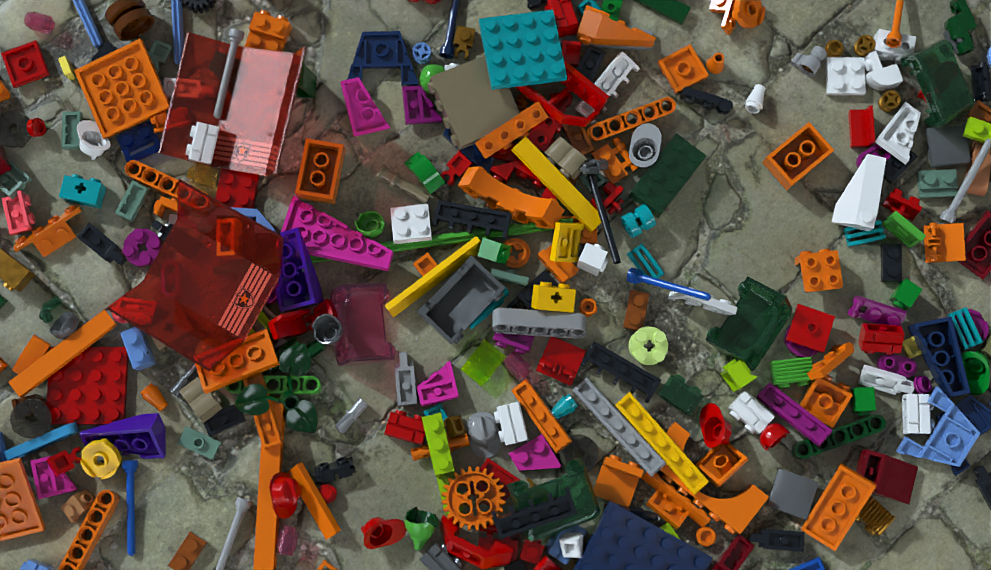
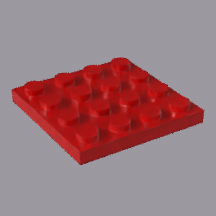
[45,347,129,425]

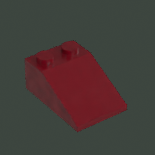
[957,209,991,279]

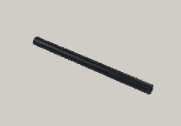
[587,160,621,264]

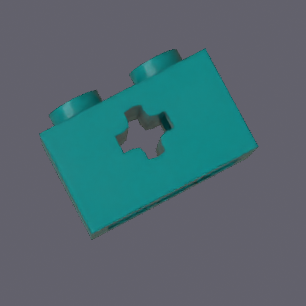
[59,174,107,209]

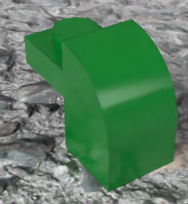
[404,152,445,194]

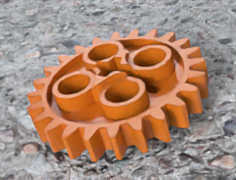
[441,466,505,532]

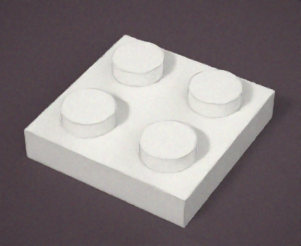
[825,57,866,96]
[390,204,432,244]

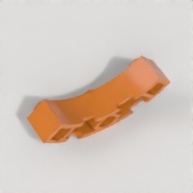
[458,166,565,229]

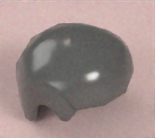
[49,311,79,339]
[312,314,343,346]

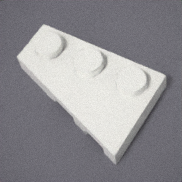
[875,102,921,165]
[668,287,737,315]

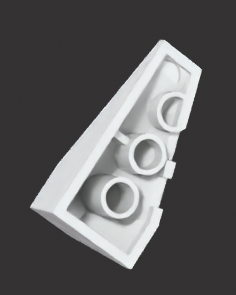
[831,154,886,232]

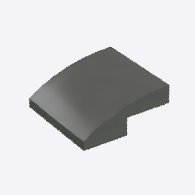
[925,125,970,167]
[766,469,819,520]

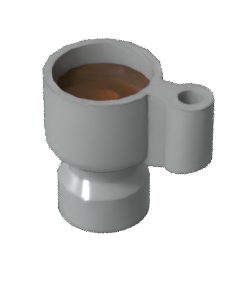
[790,46,827,77]

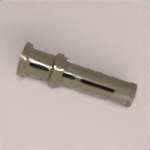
[375,164,431,204]

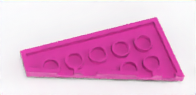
[277,195,393,271]

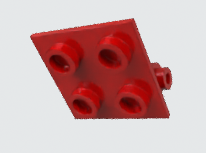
[536,337,586,386]

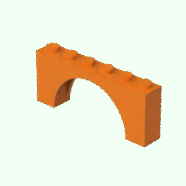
[659,422,769,535]

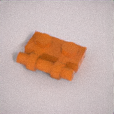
[591,137,639,184]

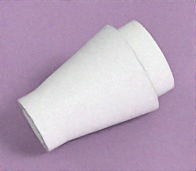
[745,84,765,114]

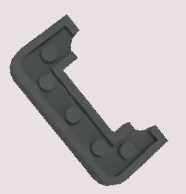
[417,255,505,344]

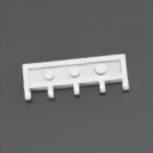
[575,51,640,125]

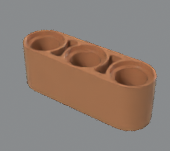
[965,140,991,197]

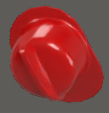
[699,403,732,448]
[269,472,301,519]
[361,517,407,550]

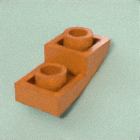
[12,335,51,374]

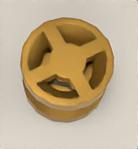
[853,35,876,57]
[878,90,901,113]

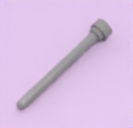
[214,29,245,118]
[939,138,991,224]
[215,497,253,570]

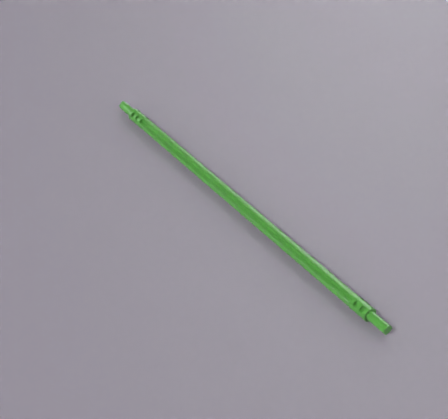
[213,218,573,275]

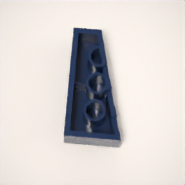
[907,317,971,398]

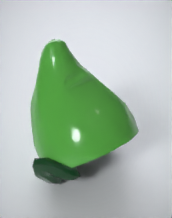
[405,507,439,551]

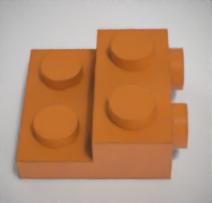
[244,10,292,61]
[800,374,853,428]

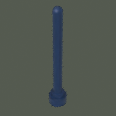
[439,0,460,59]

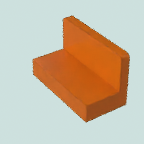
[537,245,579,284]

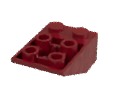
[855,449,918,505]

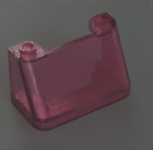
[330,283,395,366]

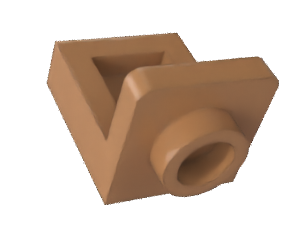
[61,489,95,523]

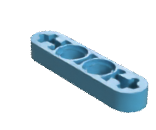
[4,422,80,461]

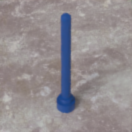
[627,267,711,301]
[122,460,138,556]

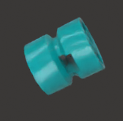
[621,204,656,238]

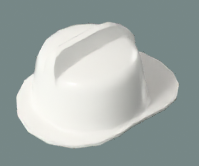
[77,120,111,160]

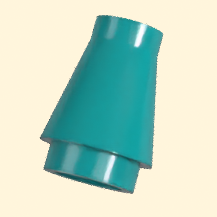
[551,394,578,420]

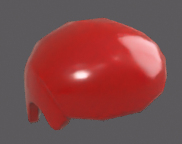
[760,423,790,450]

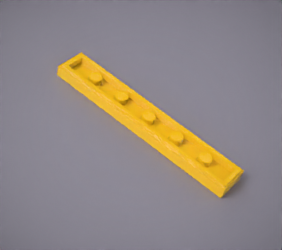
[511,136,601,233]
[385,236,481,318]
[615,392,709,495]

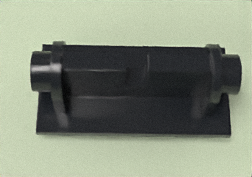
[970,62,991,102]
[314,457,356,485]

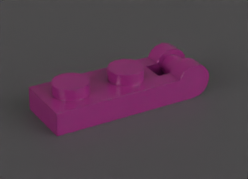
[848,296,907,326]

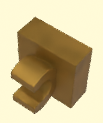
[443,415,466,438]

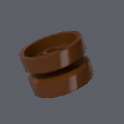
[105,0,155,41]

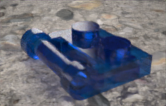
[116,121,164,162]

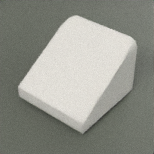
[559,532,583,558]

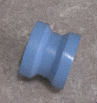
[413,42,432,65]

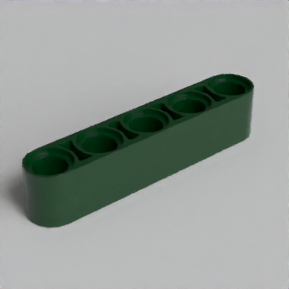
[791,414,886,459]

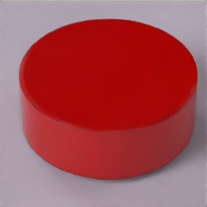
[27,118,46,137]

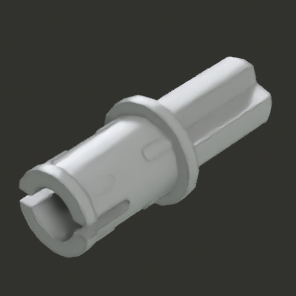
[335,398,369,434]

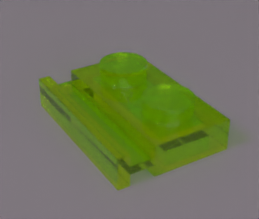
[460,339,506,387]

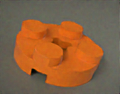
[732,0,765,29]

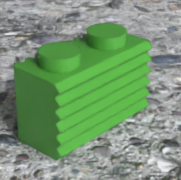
[769,357,814,389]

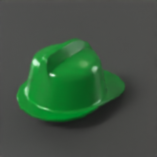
[961,350,990,395]

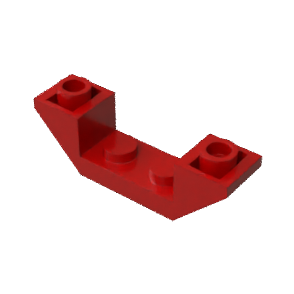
[490,160,557,200]
[440,515,514,569]

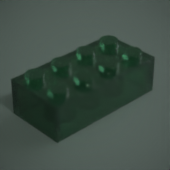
[628,133,707,219]

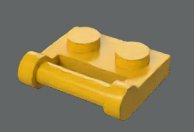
[550,222,584,262]

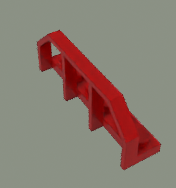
[516,60,610,127]

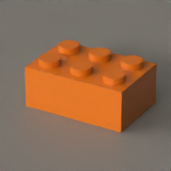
[762,122,834,191]
[295,138,346,205]

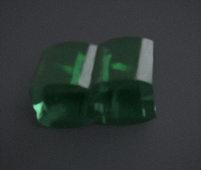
[657,374,704,416]

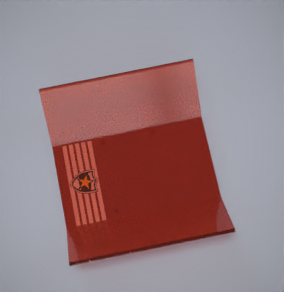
[158,32,307,177]
[107,179,284,371]

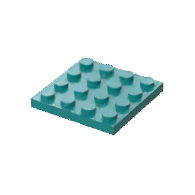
[478,10,567,90]

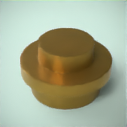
[825,40,844,57]

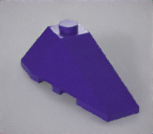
[276,227,324,312]
[79,413,166,459]

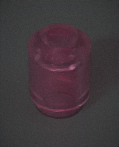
[24,11,55,34]
[502,351,531,380]
[276,526,299,556]

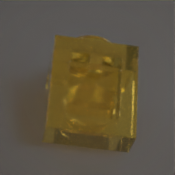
[187,163,219,188]

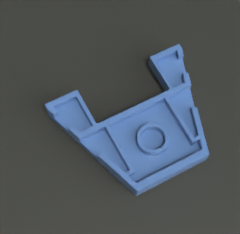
[896,386,980,467]

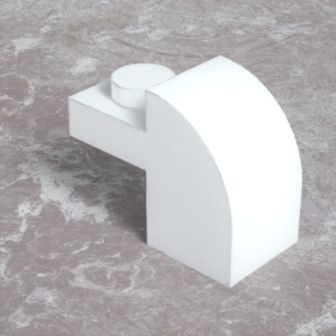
[864,51,903,91]

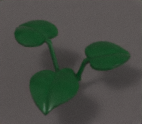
[235,343,317,433]

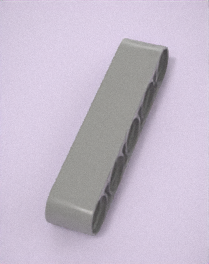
[492,308,587,339]

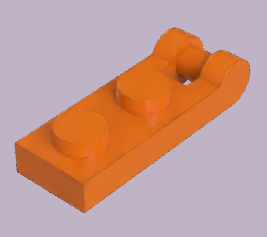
[807,342,854,380]

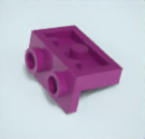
[493,332,535,355]

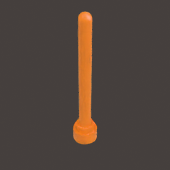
[886,0,904,48]

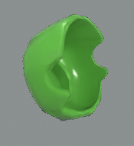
[419,64,444,93]
[355,211,385,239]

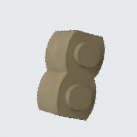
[544,136,588,180]
[179,377,222,423]

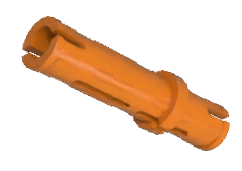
[411,433,470,461]

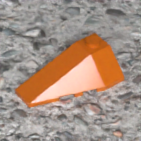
[576,5,656,47]

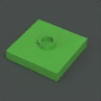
[882,211,926,248]

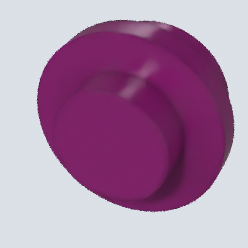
[914,376,932,394]

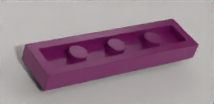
[757,382,832,447]

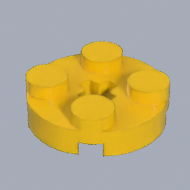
[80,439,122,479]

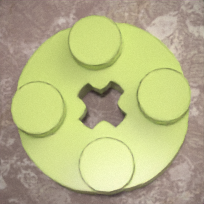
[629,326,668,365]

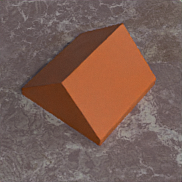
[695,444,749,487]

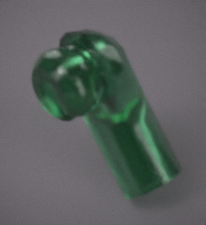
[39,296,62,323]

